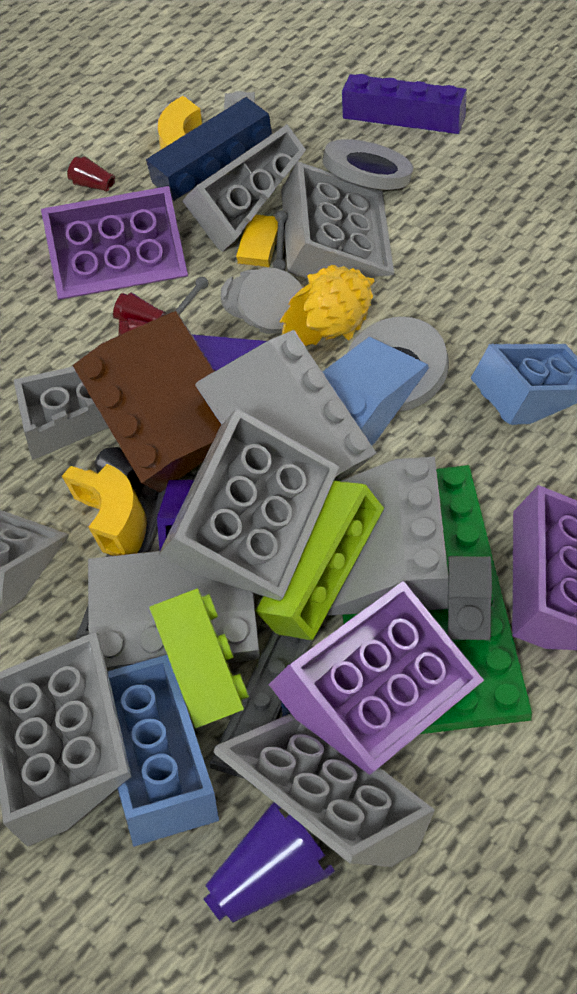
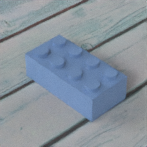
[107,655,219,847]

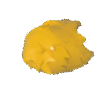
[280,265,375,346]

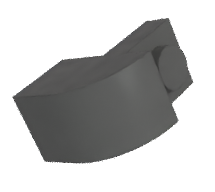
[448,556,492,640]

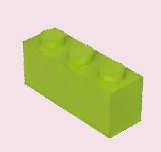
[149,588,249,729]

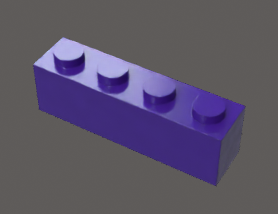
[342,74,467,134]

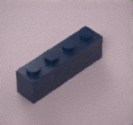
[146,97,273,201]

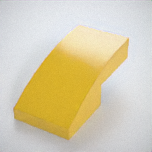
[236,215,278,267]

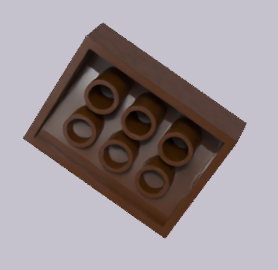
[72,311,221,493]

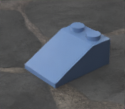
[322,337,429,445]
[471,344,577,425]

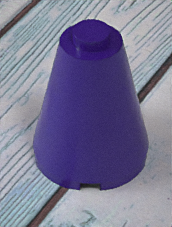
[203,802,335,923]

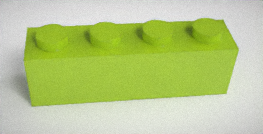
[255,481,384,641]

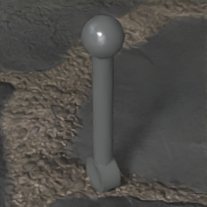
[272,210,288,271]
[168,277,208,315]

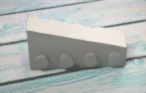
[182,124,306,252]
[13,367,109,460]

